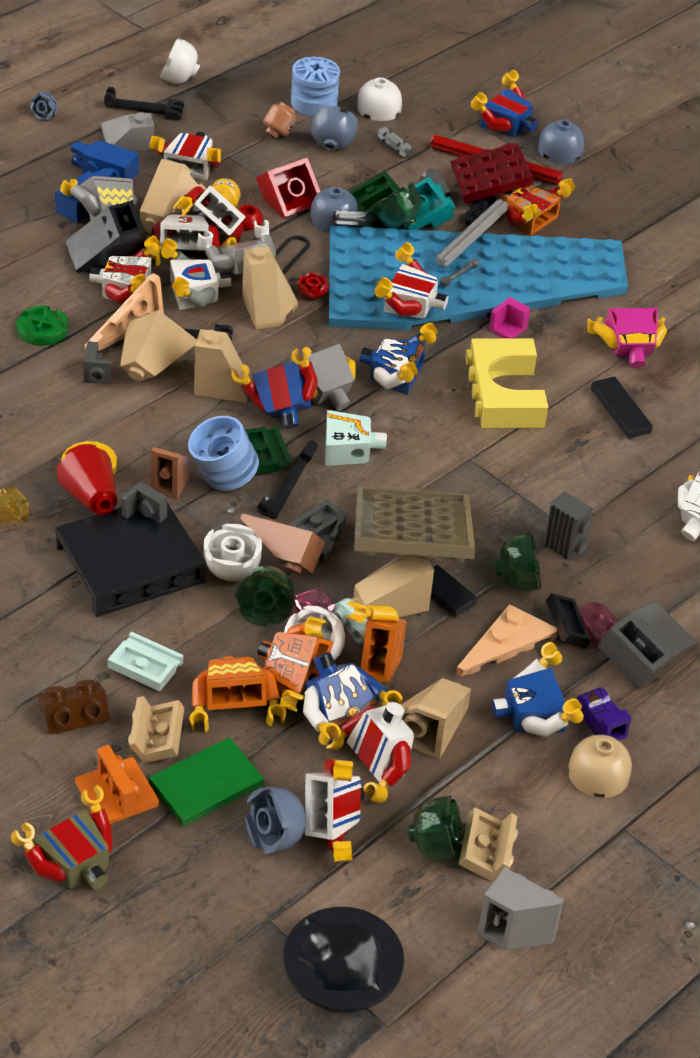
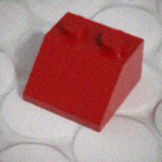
[256,157,320,218]

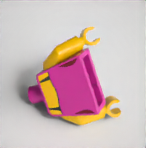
[587,308,667,368]

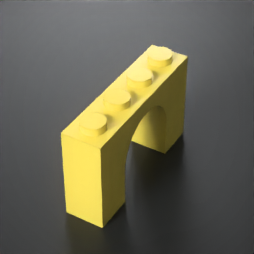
[465,338,548,428]

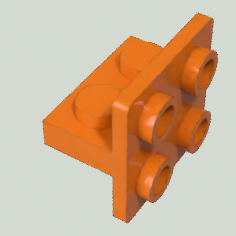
[75,745,159,825]

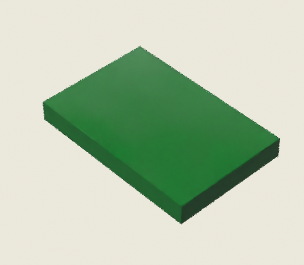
[149,737,264,827]

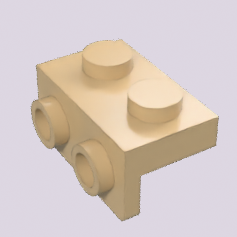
[128,696,184,764]
[459,807,518,881]

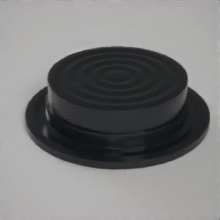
[283,907,404,1013]

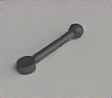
[440,258,479,287]

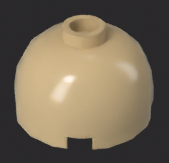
[568,734,632,798]

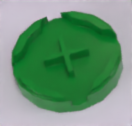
[16,306,69,346]

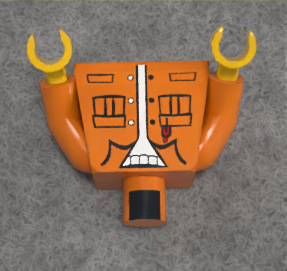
[257,617,333,713]

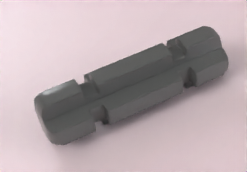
[377,126,414,158]

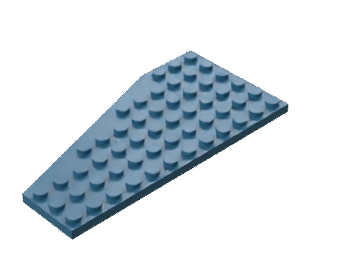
[329,225,628,330]

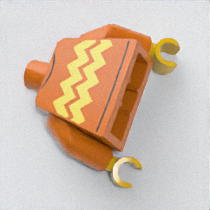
[190,655,286,732]

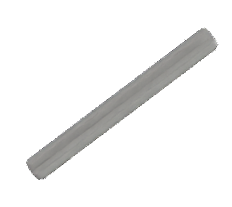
[436,199,508,268]

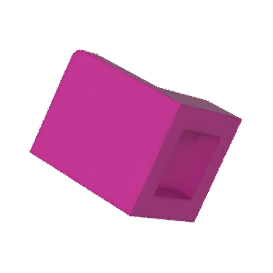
[489,297,530,339]

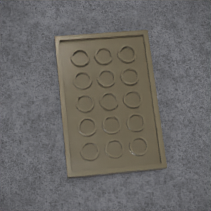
[354,486,475,562]

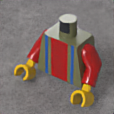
[11,785,113,890]

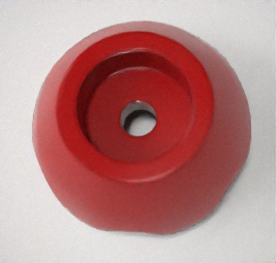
[237,204,264,231]
[297,272,329,300]

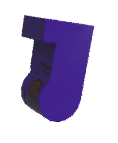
[576,687,632,741]

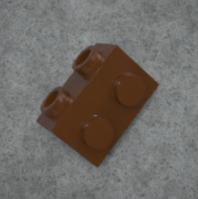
[38,680,110,734]

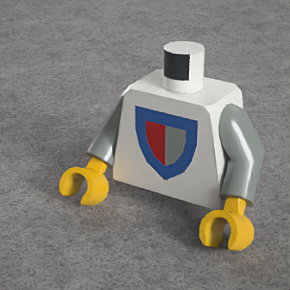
[161,238,231,310]

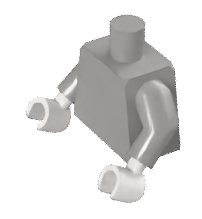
[197,220,276,275]

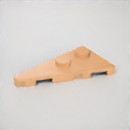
[85,273,164,351]
[456,604,558,677]

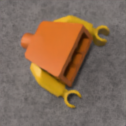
[345,601,407,683]

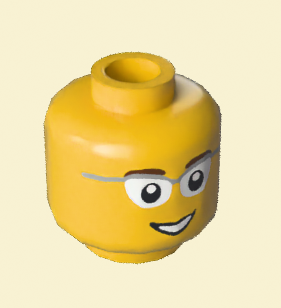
[211,178,241,208]

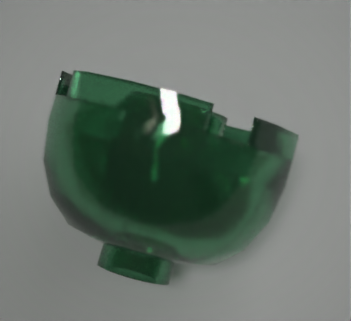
[372,182,422,229]
[494,533,541,591]
[235,566,296,627]
[408,795,463,862]

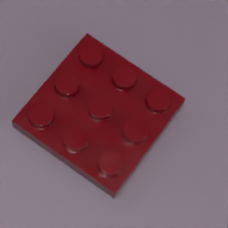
[450,142,534,203]

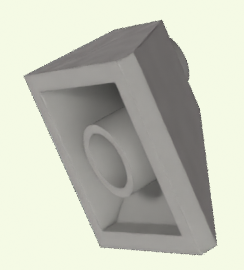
[101,112,155,152]

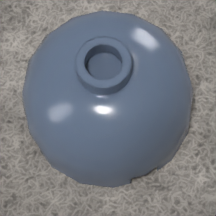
[311,106,358,151]
[538,119,585,164]
[310,187,358,233]
[245,787,306,854]

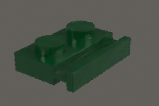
[245,425,292,475]

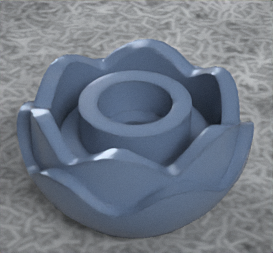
[31,92,58,121]

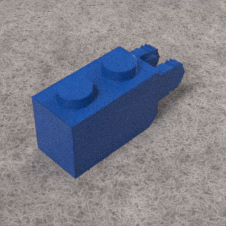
[71,141,139,179]
[55,168,113,224]

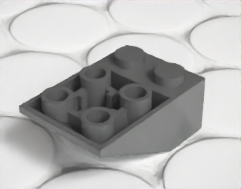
[598,601,697,689]

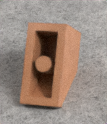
[151,447,191,499]

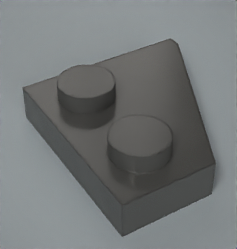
[287,499,347,562]

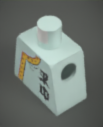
[325,410,387,466]

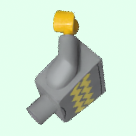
[60,176,138,220]

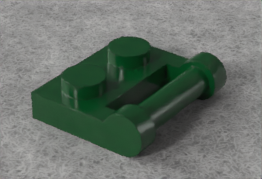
[350,171,407,213]

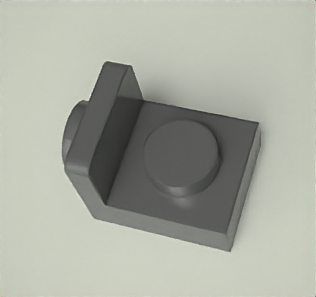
[84,341,111,384]
[121,481,167,523]

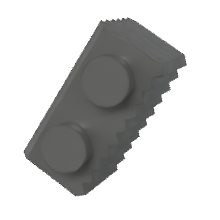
[544,491,593,560]

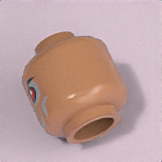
[263,102,297,138]

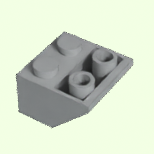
[477,867,564,951]

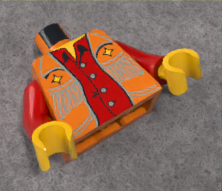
[500,179,575,236]

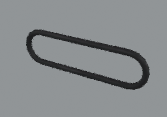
[275,235,310,275]

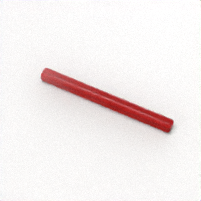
[430,135,563,185]

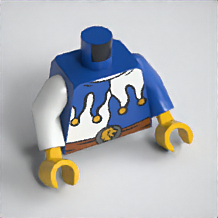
[360,323,438,395]
[303,652,403,745]

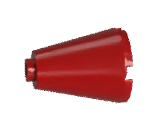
[56,444,117,515]

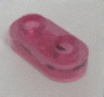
[581,602,618,646]

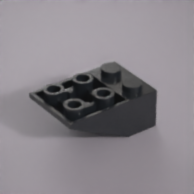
[66,200,146,273]

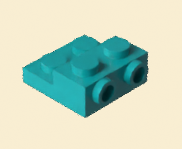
[391,177,456,230]

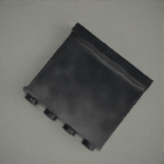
[55,502,205,617]

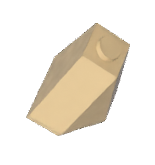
[140,159,206,234]
[242,246,298,330]
[120,310,197,381]
[194,329,250,403]
[351,555,434,617]
[401,678,471,760]

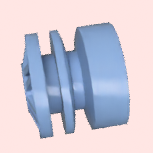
[291,57,340,116]
[188,416,259,491]

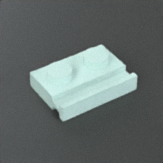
[107,632,183,692]

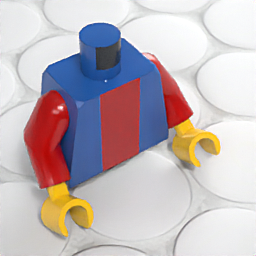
[471,70,538,136]
[231,347,318,429]

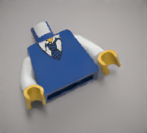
[491,642,584,737]

